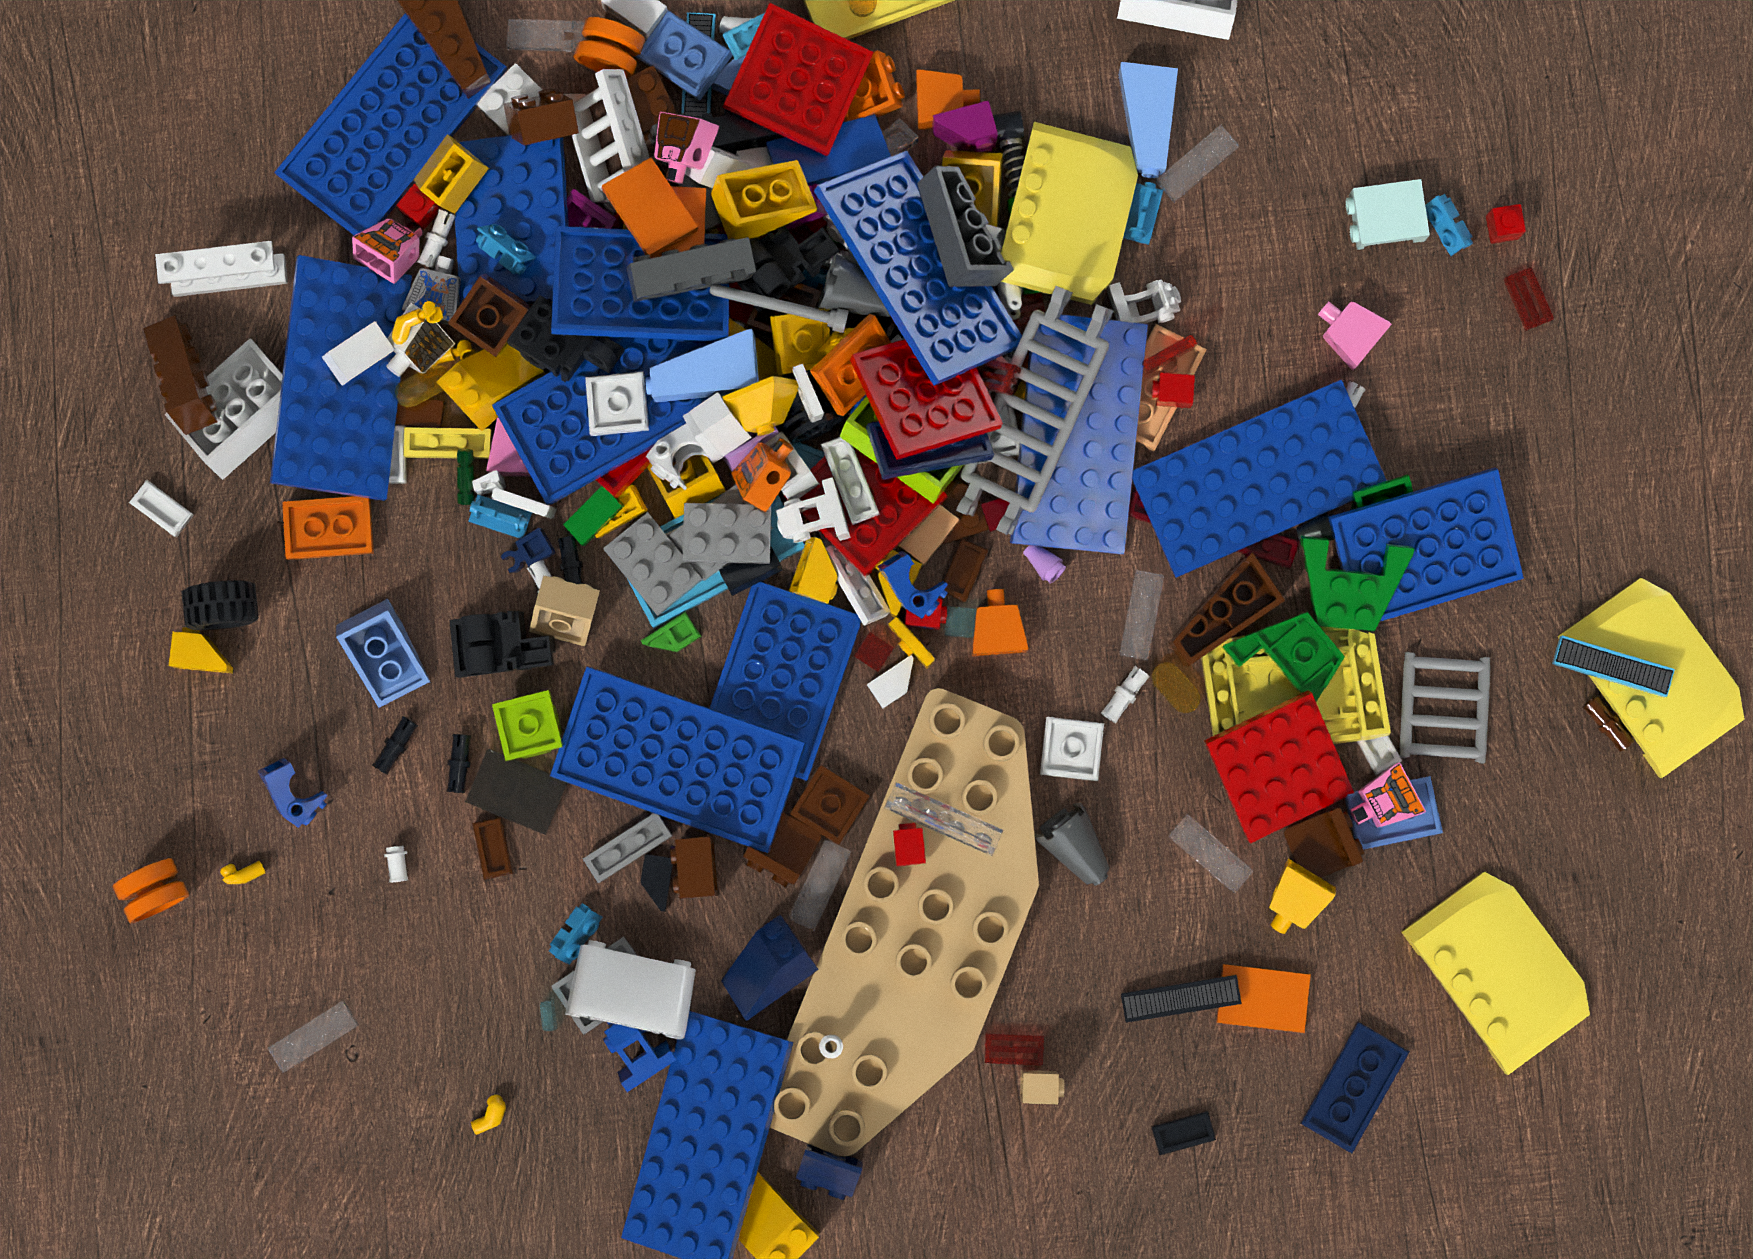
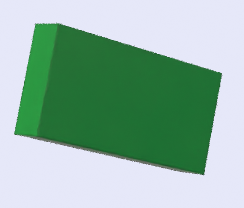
[563,486,625,546]

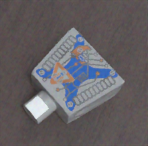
[402,256,461,326]

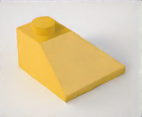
[722,376,799,436]

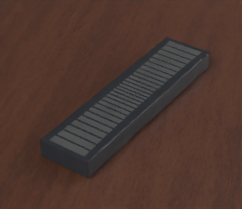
[1121,975,1242,1023]

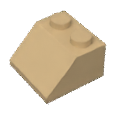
[529,575,600,646]

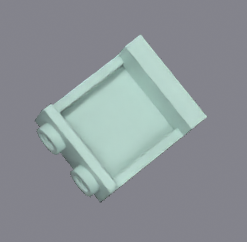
[1345,179,1430,250]

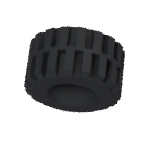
[181,580,259,630]

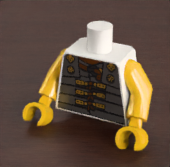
[386,301,475,377]

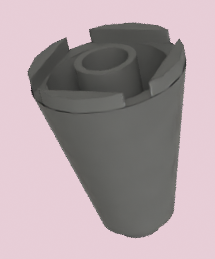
[817,254,890,317]
[1034,802,1110,886]

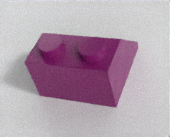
[932,100,998,153]

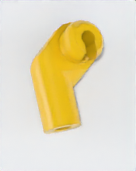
[220,861,265,884]
[471,1094,506,1135]

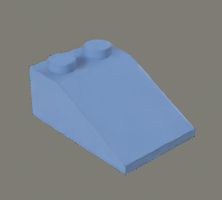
[336,599,430,708]

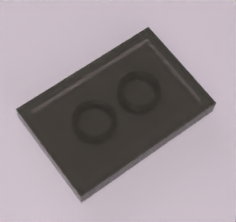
[465,748,568,835]

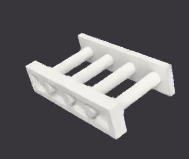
[563,69,650,203]
[155,241,288,297]

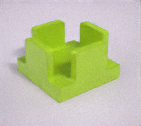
[492,690,563,761]

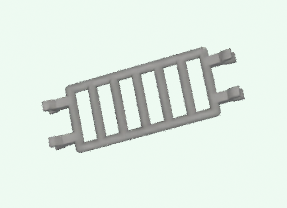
[956,286,1113,535]

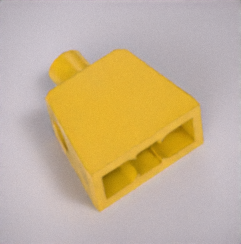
[1269,858,1336,934]

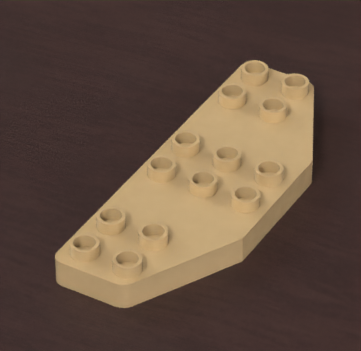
[770,688,1039,1156]

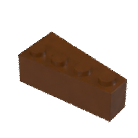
[397,0,491,99]
[143,315,218,435]
[1168,552,1285,666]

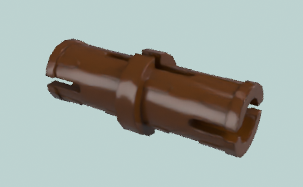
[1582,695,1635,752]

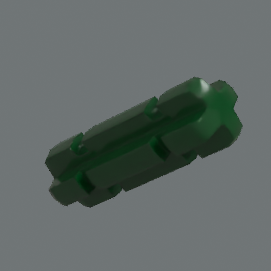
[457,448,474,505]

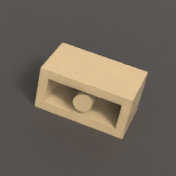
[1020,1070,1064,1104]

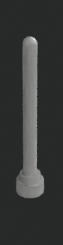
[710,284,849,333]

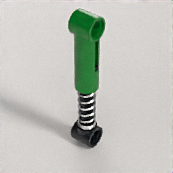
[993,110,1039,295]

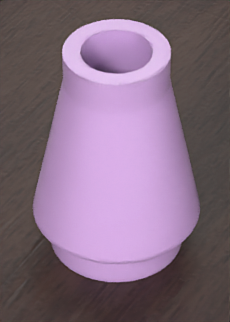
[1023,545,1066,584]

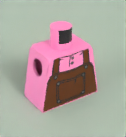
[654,112,719,184]

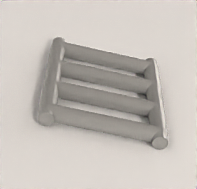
[1400,652,1490,764]

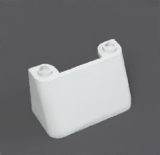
[565,940,696,1040]

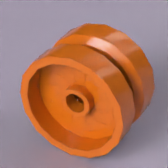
[573,17,645,78]
[112,858,189,923]

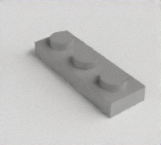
[583,813,672,883]

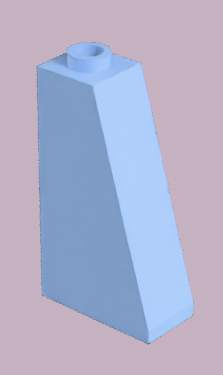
[1118,62,1178,178]
[646,329,759,402]

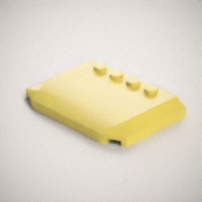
[1001,122,1138,305]
[1557,578,1745,778]
[1201,626,1391,744]
[1401,872,1590,1075]

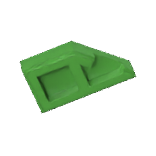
[641,612,701,652]

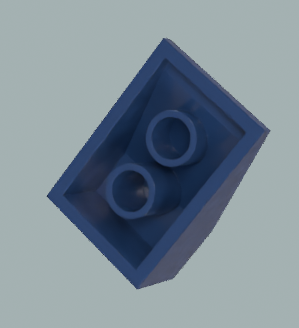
[721,914,819,1021]
[796,1143,863,1200]

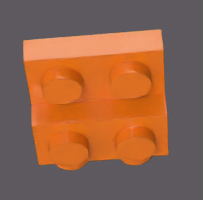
[844,50,905,122]

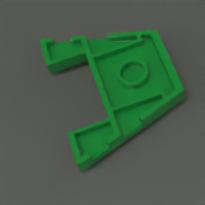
[1300,536,1415,631]
[1222,612,1345,702]

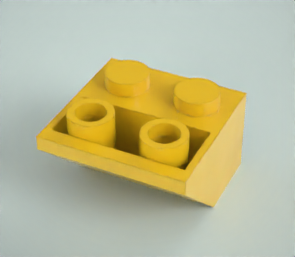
[413,134,489,214]

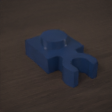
[501,528,556,573]

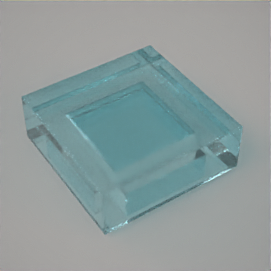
[945,606,976,638]
[540,1000,558,1032]

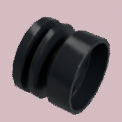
[783,375,845,444]

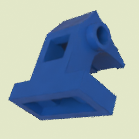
[877,551,948,619]
[258,758,327,828]
[603,1022,677,1092]

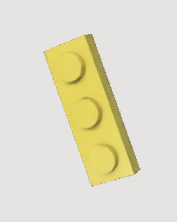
[404,427,492,459]

